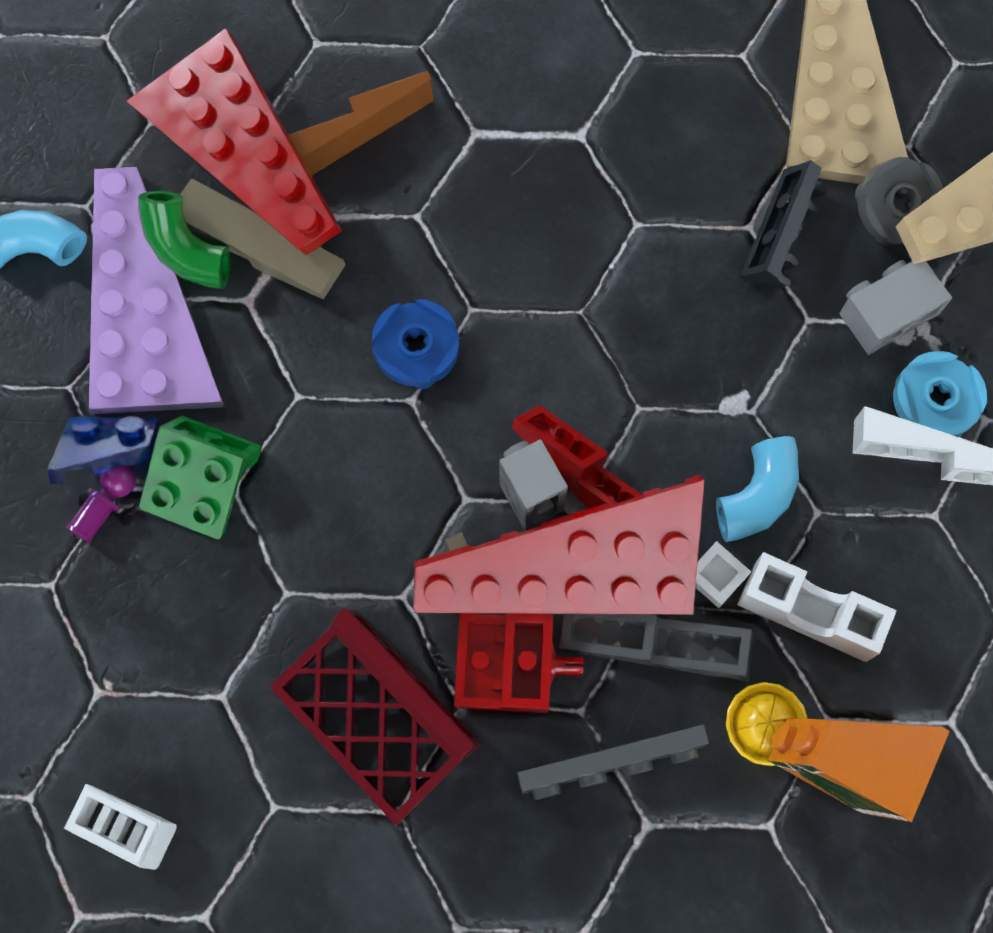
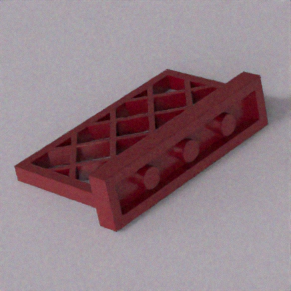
[269,607,482,826]

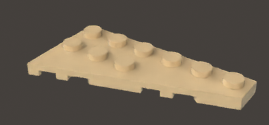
[786,0,908,184]
[896,152,993,264]

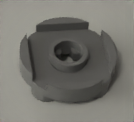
[855,157,944,245]

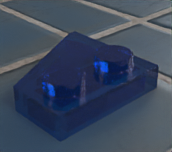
[47,415,159,484]

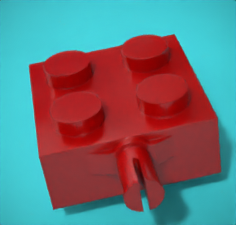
[454,613,584,713]

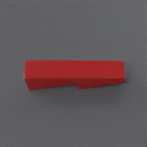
[511,405,642,509]

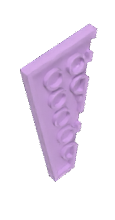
[89,167,225,414]

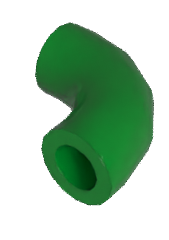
[138,191,231,289]

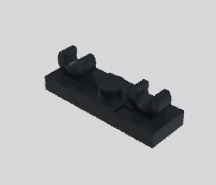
[740,160,827,288]

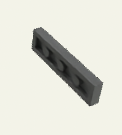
[517,724,709,800]

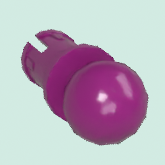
[65,463,136,544]

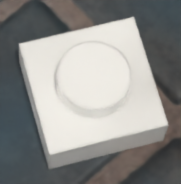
[695,541,751,608]

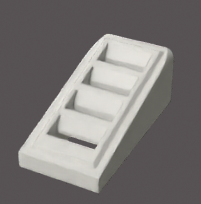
[64,784,177,870]

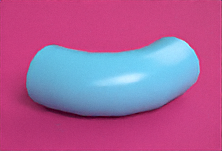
[0,210,87,269]
[716,436,799,542]

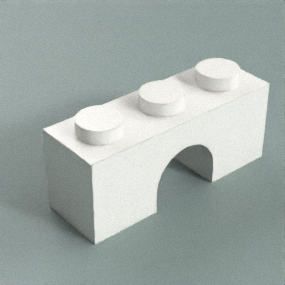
[737,552,897,662]

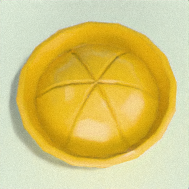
[726,682,808,766]

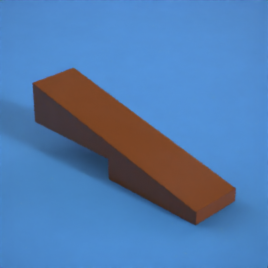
[289,71,434,176]

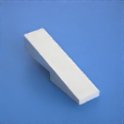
[853,406,993,485]

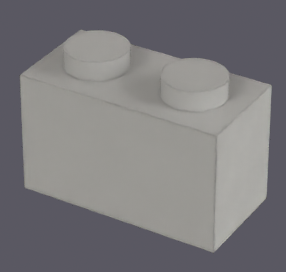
[839,260,952,355]
[499,439,568,530]

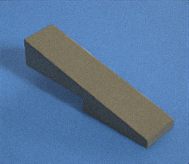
[180,178,346,300]

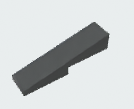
[559,614,754,682]

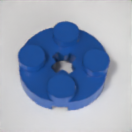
[372,299,459,389]

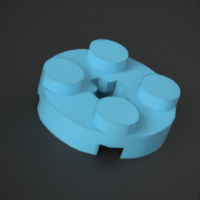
[893,351,987,437]

